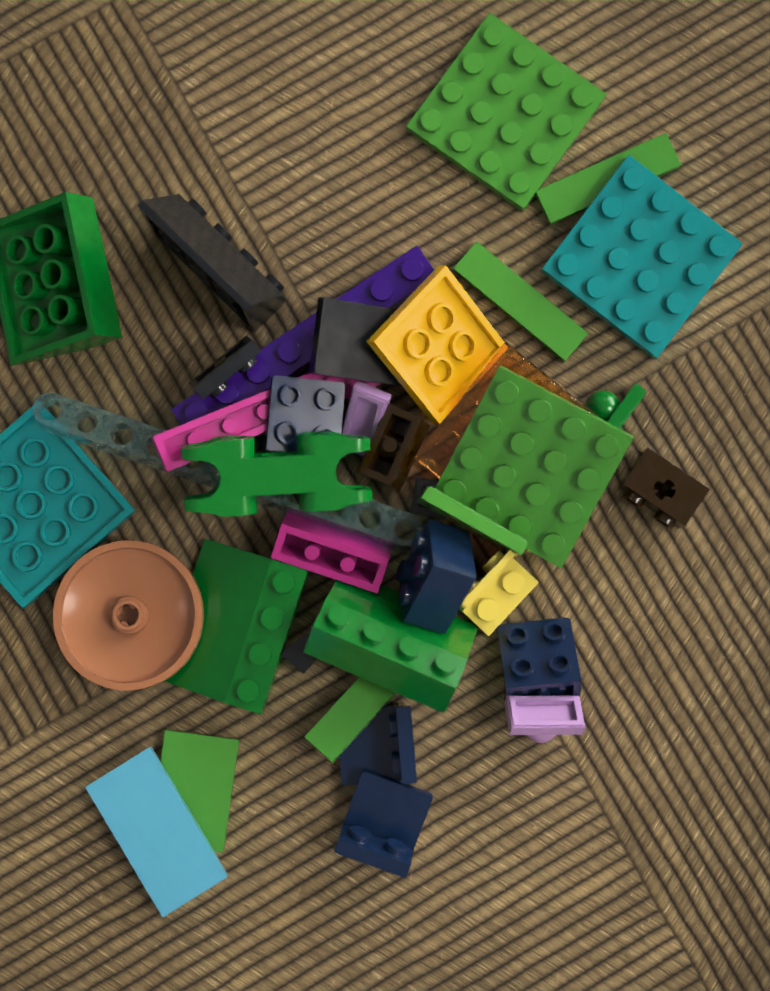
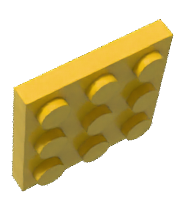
[366,265,509,424]

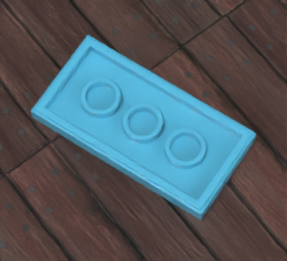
[85,746,229,917]

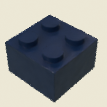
[396,519,476,634]

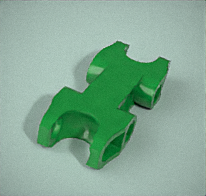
[181,431,372,517]

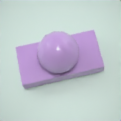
[341,381,392,457]
[504,695,586,743]

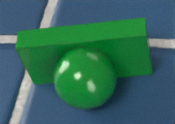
[585,383,646,429]

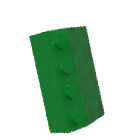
[0,192,123,366]
[165,539,310,715]
[303,580,478,713]

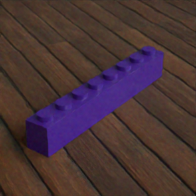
[171,245,434,425]

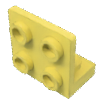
[459,549,539,636]

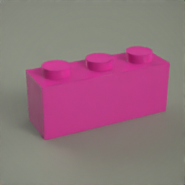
[271,512,392,594]

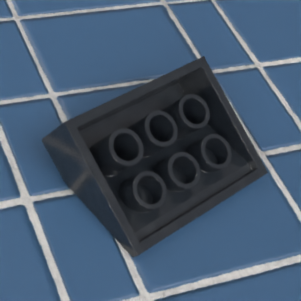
[137,194,286,333]

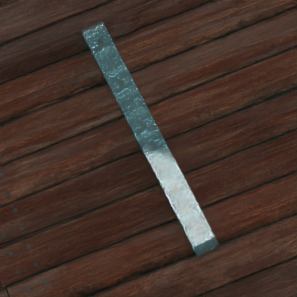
[33,393,422,551]

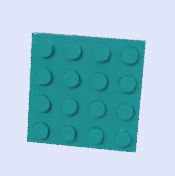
[540,155,743,360]
[0,401,137,609]

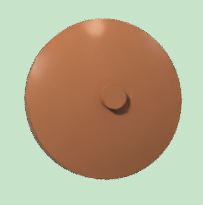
[53,540,204,691]

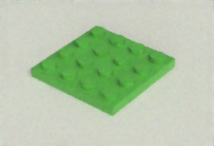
[406,13,607,212]
[435,365,634,568]

